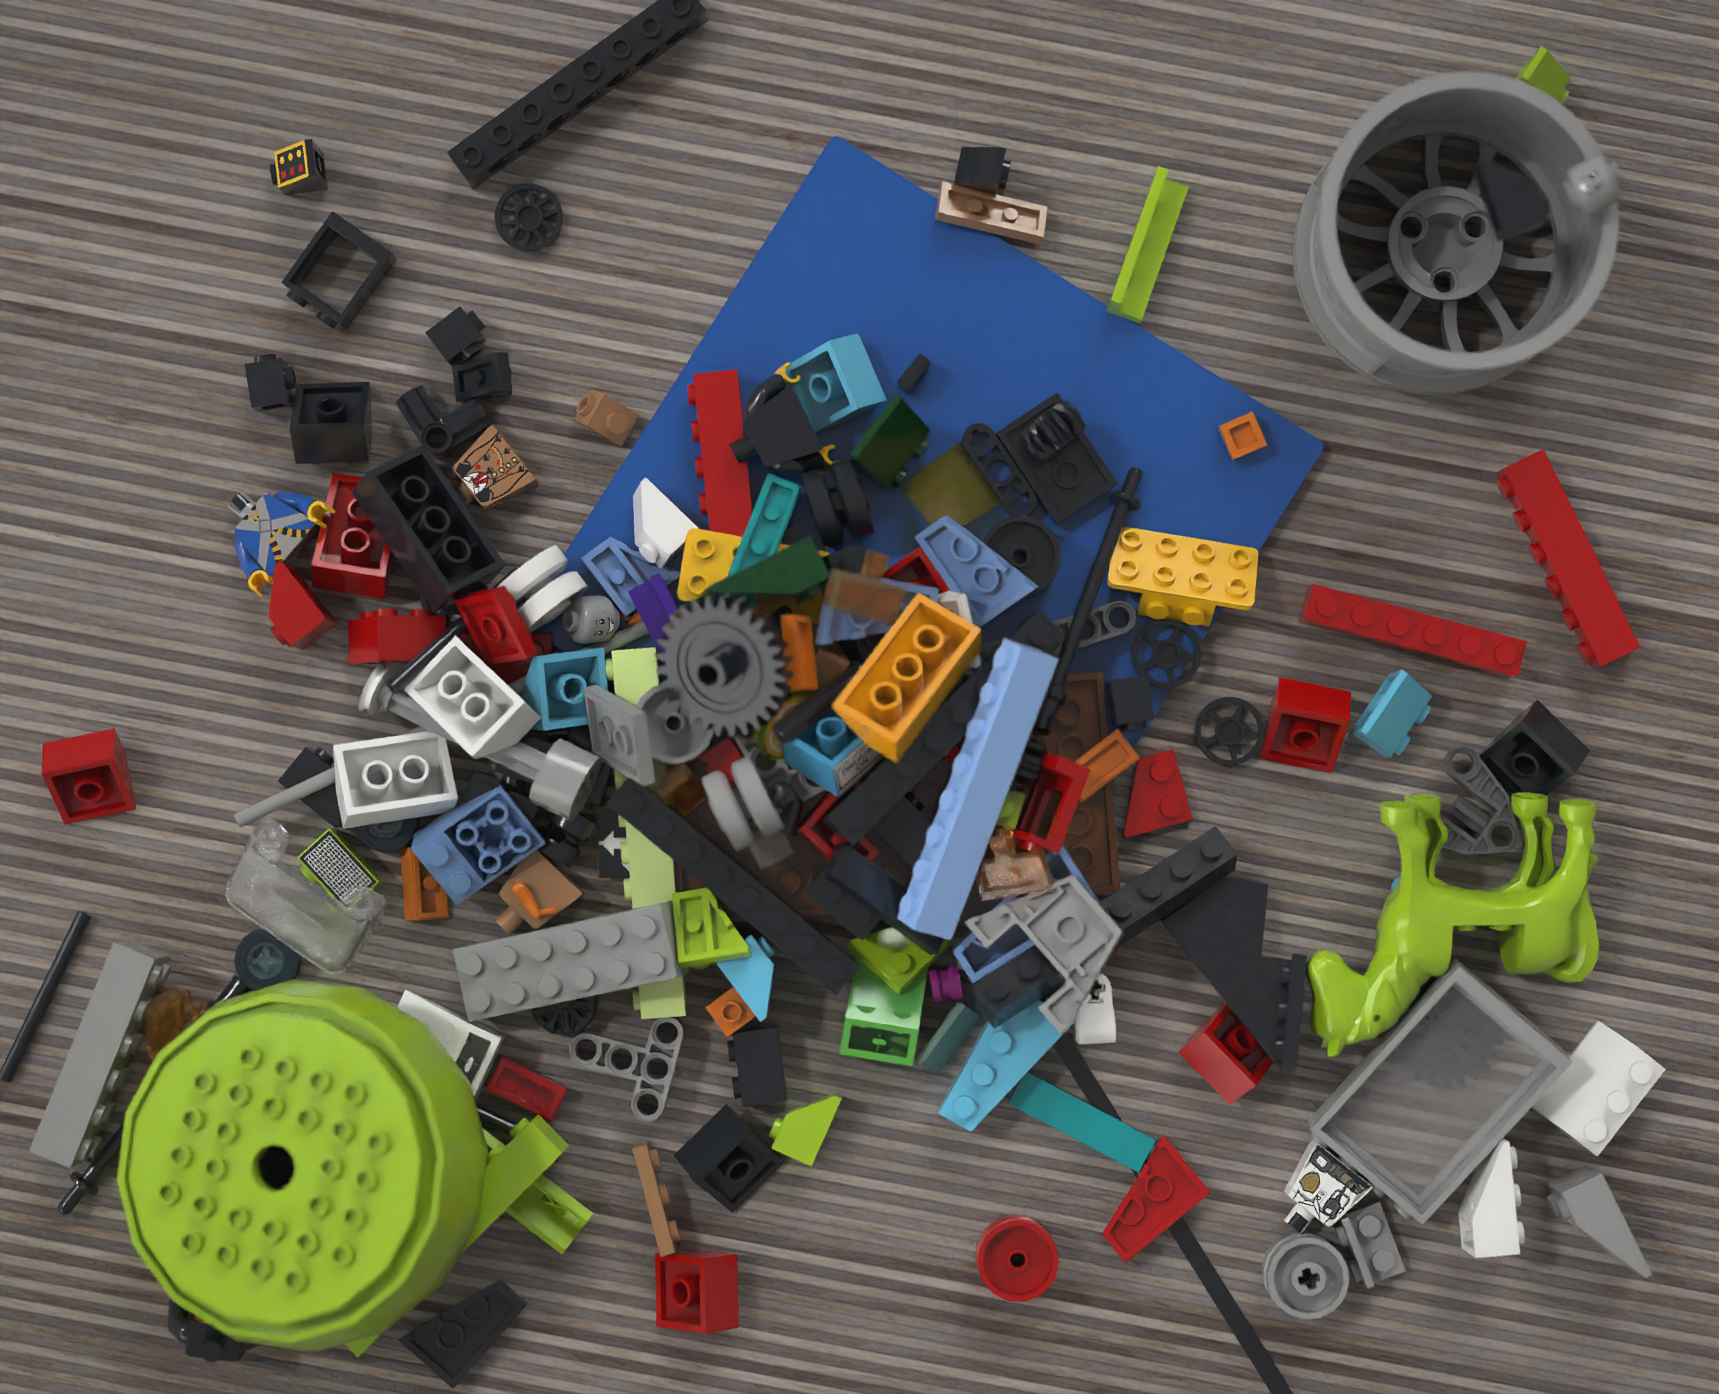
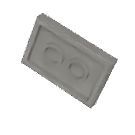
[584,685,655,786]

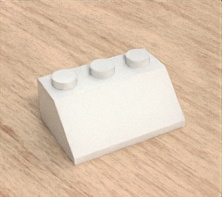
[404,636,541,759]
[333,731,458,829]
[1531,1020,1666,1157]

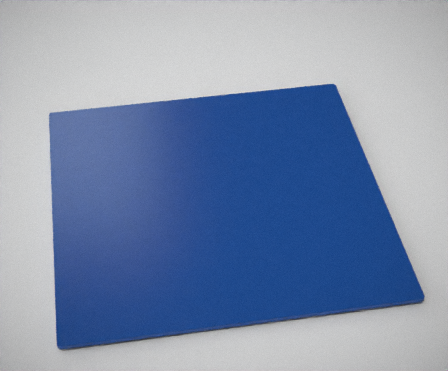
[533,136,1324,782]

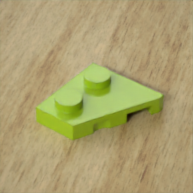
[672,888,752,968]
[847,927,950,995]

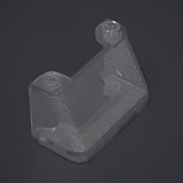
[225,814,388,974]

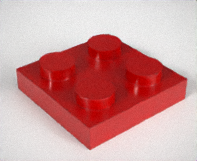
[454,586,538,666]

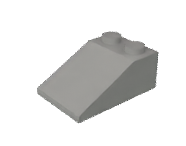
[1546,1165,1652,1278]

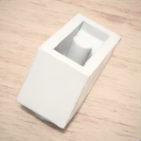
[633,478,699,569]

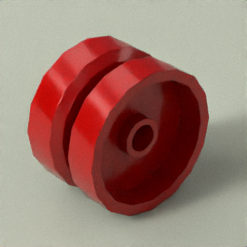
[976,1214,1059,1302]

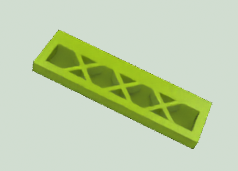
[1106,166,1189,323]
[482,1128,594,1254]

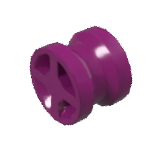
[928,964,963,1005]

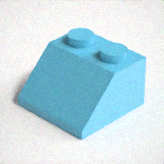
[785,333,887,434]
[522,647,608,731]
[1349,670,1432,758]
[716,933,776,1022]

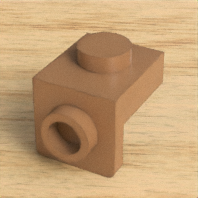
[574,389,639,447]

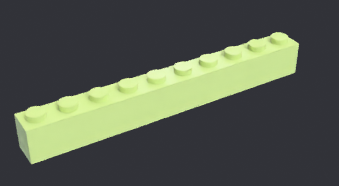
[606,647,687,1019]

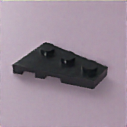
[398,1279,528,1389]

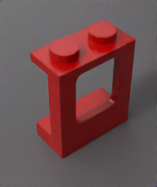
[994,753,1091,856]

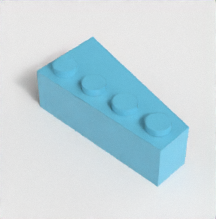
[938,999,1076,1132]

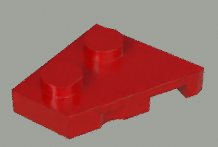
[1123,749,1193,838]

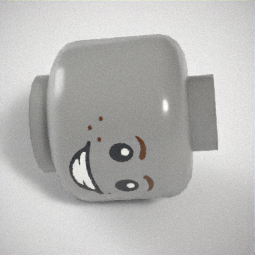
[1562,156,1624,214]
[562,595,620,644]

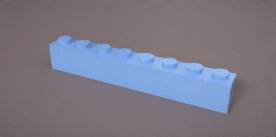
[897,638,1059,940]

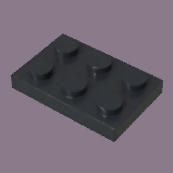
[996,393,1118,525]

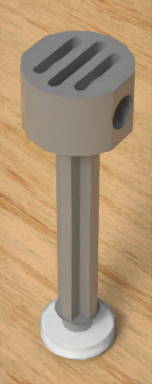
[358,662,602,821]

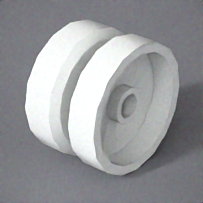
[498,545,588,633]

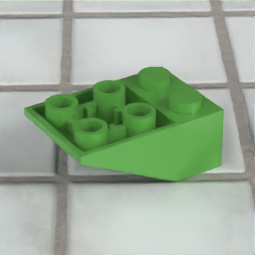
[840,956,928,1066]

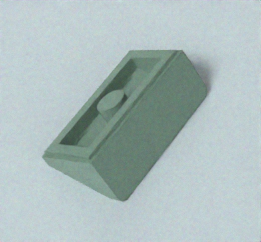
[916,1001,980,1074]

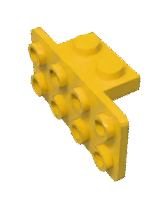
[1107,526,1259,627]
[677,528,830,625]

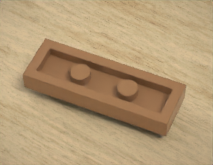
[935,182,1048,244]
[632,1141,681,1257]

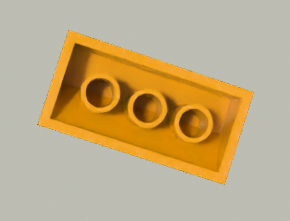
[833,593,981,763]

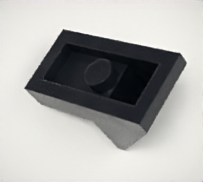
[452,352,512,402]

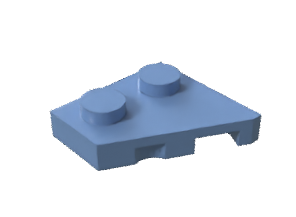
[580,537,680,619]

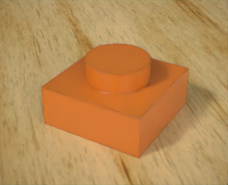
[1218,412,1267,461]

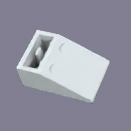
[398,990,506,1102]
[1458,1139,1525,1258]

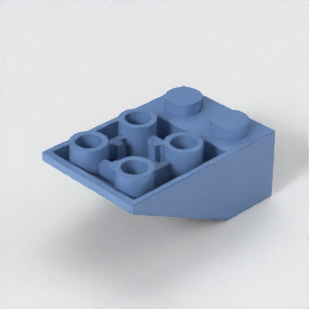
[411,786,546,905]

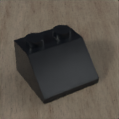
[290,382,372,464]
[1479,699,1590,795]
[674,1104,785,1213]

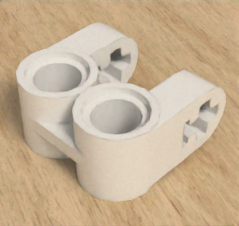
[1073,973,1116,1045]

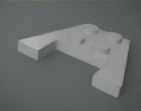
[965,875,1124,1035]

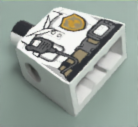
[1284,1140,1372,1234]

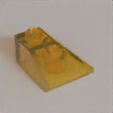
[899,443,1000,528]

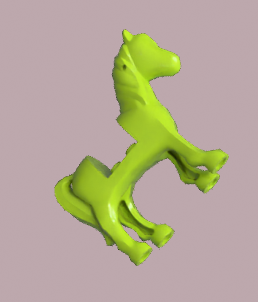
[1306,792,1599,1058]

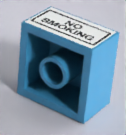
[780,708,885,798]

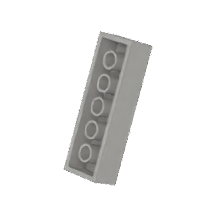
[453,900,689,1022]
[29,940,171,1168]

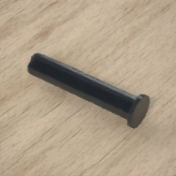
[772,660,862,743]

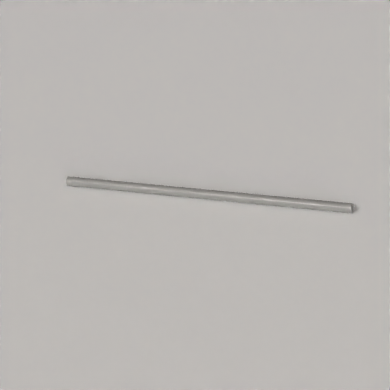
[234,621,649,828]

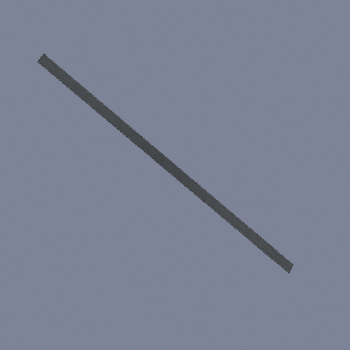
[1040,997,1293,1394]

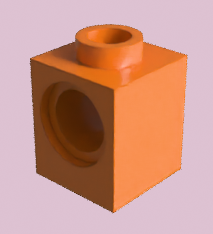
[705,986,756,1037]

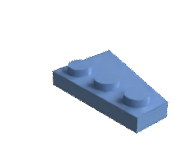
[914,515,1039,628]
[815,569,939,645]

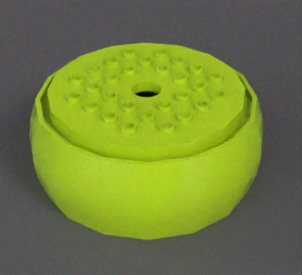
[117,979,488,1352]

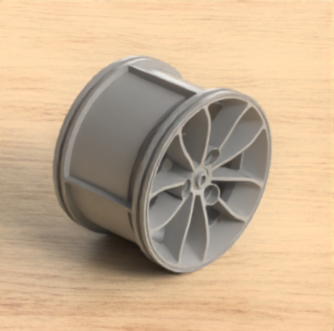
[1293,72,1619,396]

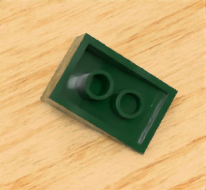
[850,394,931,492]
[700,536,831,603]

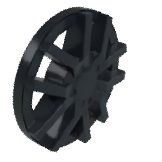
[495,183,563,252]

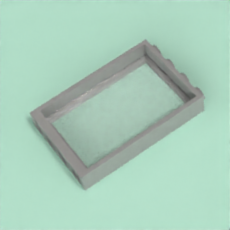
[1308,958,1573,1225]

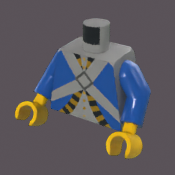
[228,491,335,598]

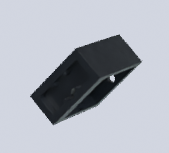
[281,211,397,330]

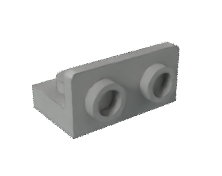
[1334,1200,1406,1289]

